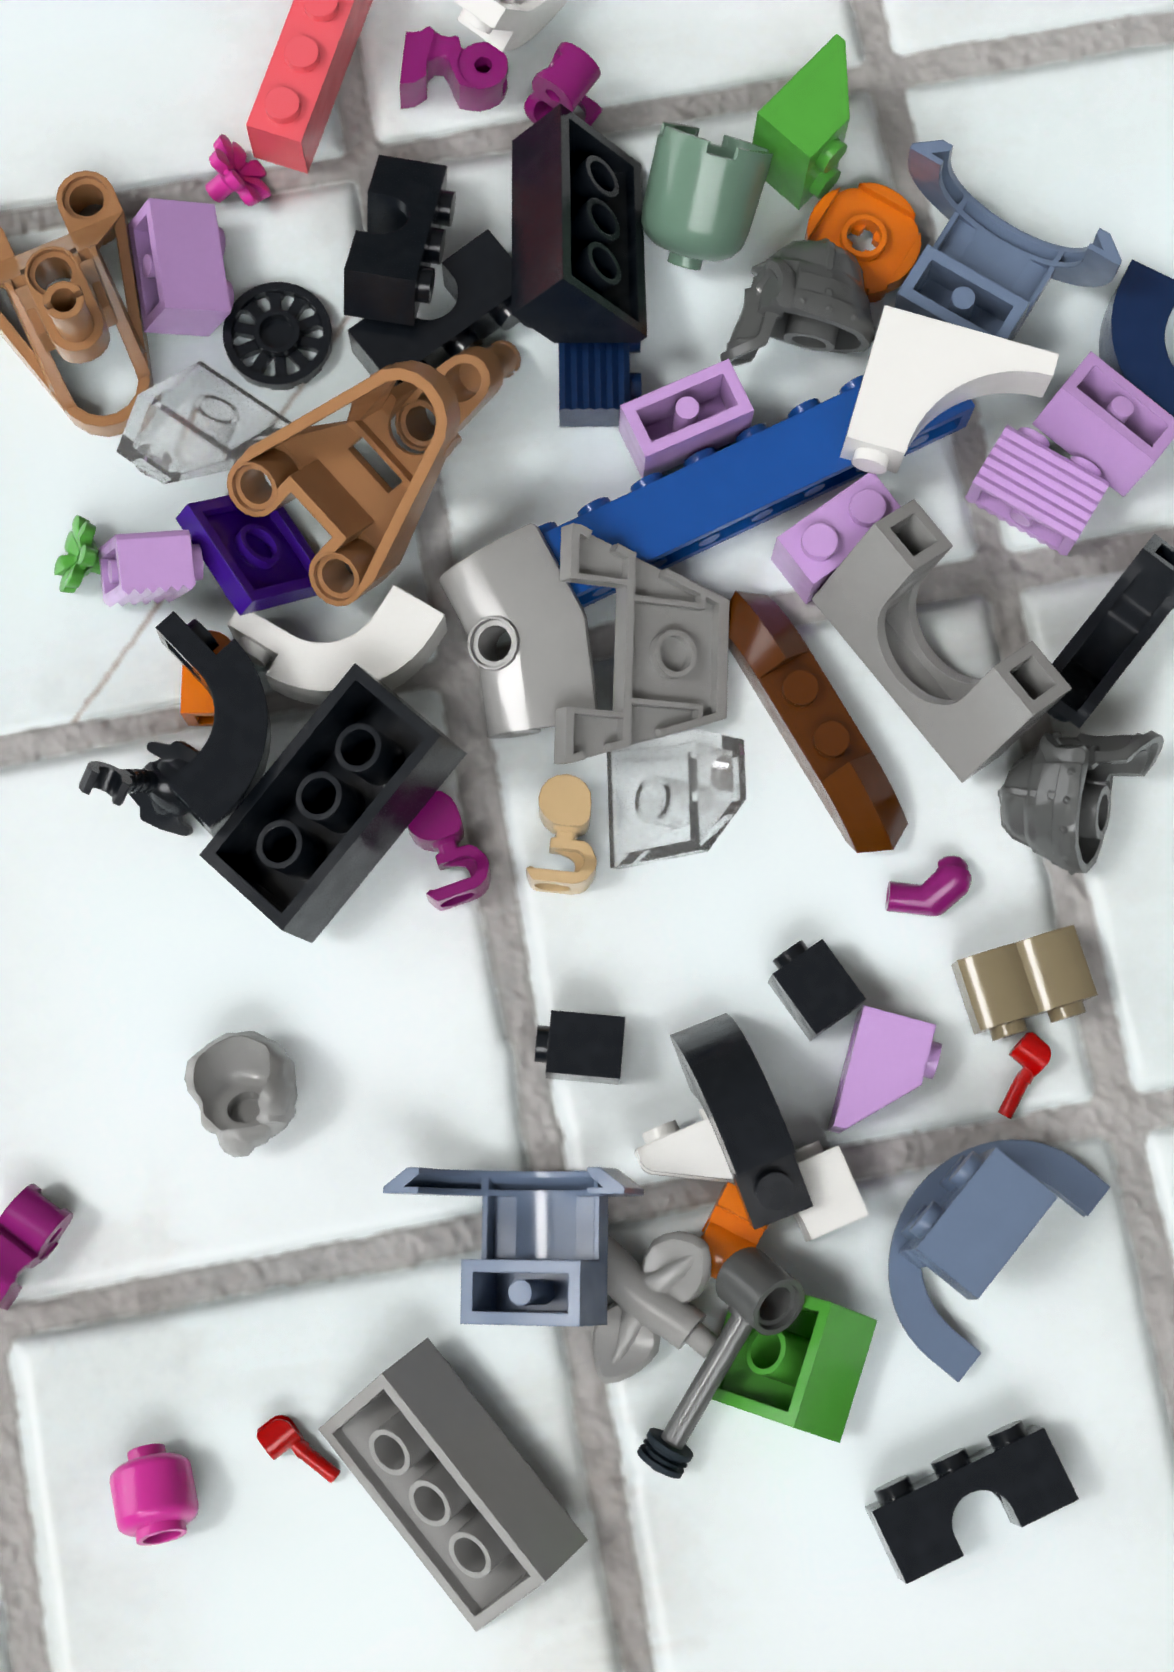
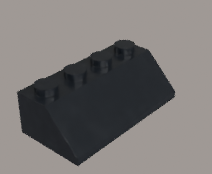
[512,103,647,343]

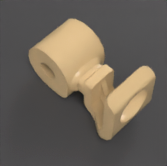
[526,774,597,895]

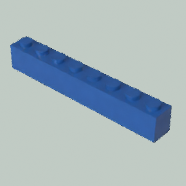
[538,375,975,608]

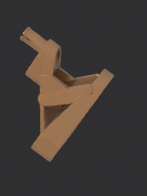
[0,170,155,437]
[227,340,521,607]

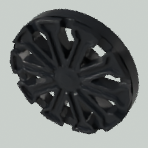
[223,282,333,390]

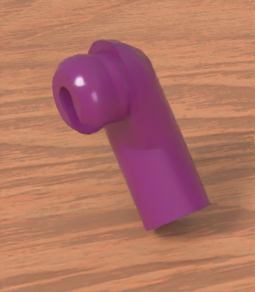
[885,856,972,917]

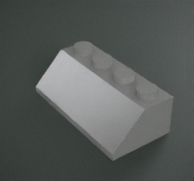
[318,1338,588,1632]

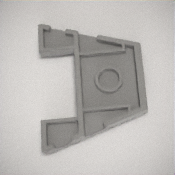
[554,523,730,764]

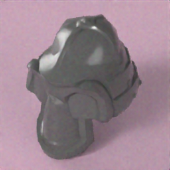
[720,238,875,366]
[997,730,1164,875]

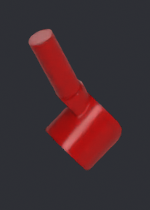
[998,1032,1051,1119]
[257,1415,341,1483]

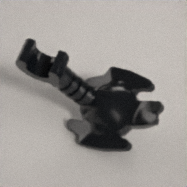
[79,741,200,836]

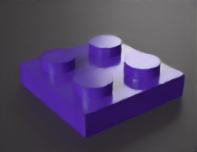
[175,495,317,616]

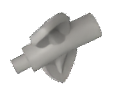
[592,1231,718,1384]

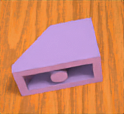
[827,1005,942,1133]

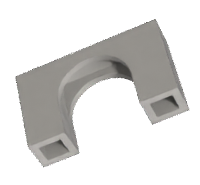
[812,499,1072,783]

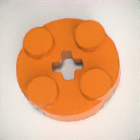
[805,182,921,303]

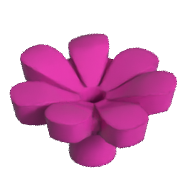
[205,134,272,206]

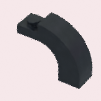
[155,611,271,837]
[670,1013,813,1230]

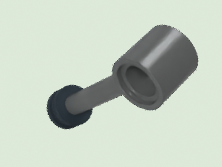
[637,1247,805,1479]

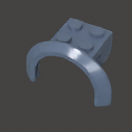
[895,140,1122,341]
[888,1140,1110,1383]
[383,1167,644,1327]

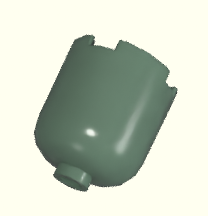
[641,122,773,270]

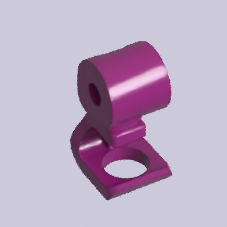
[524,42,603,126]
[407,790,491,911]

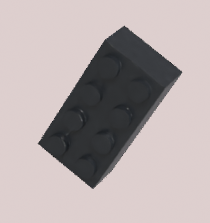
[199,663,467,943]

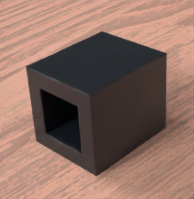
[768,939,866,1041]
[534,1010,625,1085]

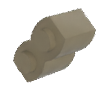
[951,925,1098,1041]

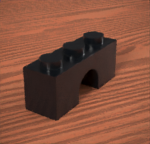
[344,155,456,326]
[348,229,520,387]
[865,1420,1079,1584]

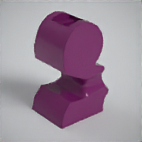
[400,26,508,112]
[0,1183,73,1311]

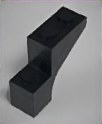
[1047,534,1174,729]

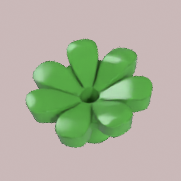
[54,515,101,593]

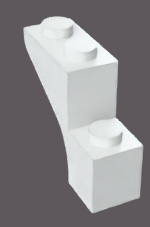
[634,1108,869,1242]

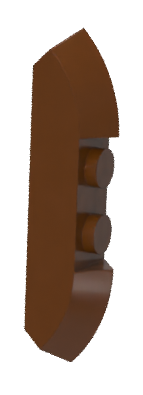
[728,591,908,853]

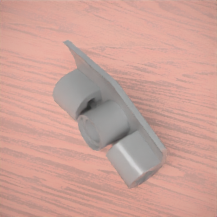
[439,524,598,739]

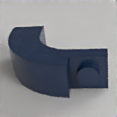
[1099,259,1174,417]

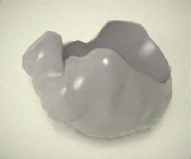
[184,1031,298,1158]

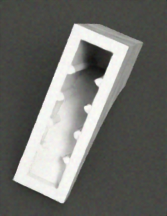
[840,305,1059,474]

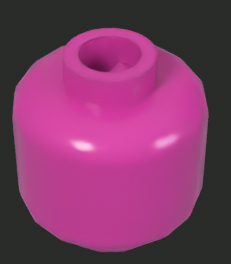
[109,1443,199,1546]

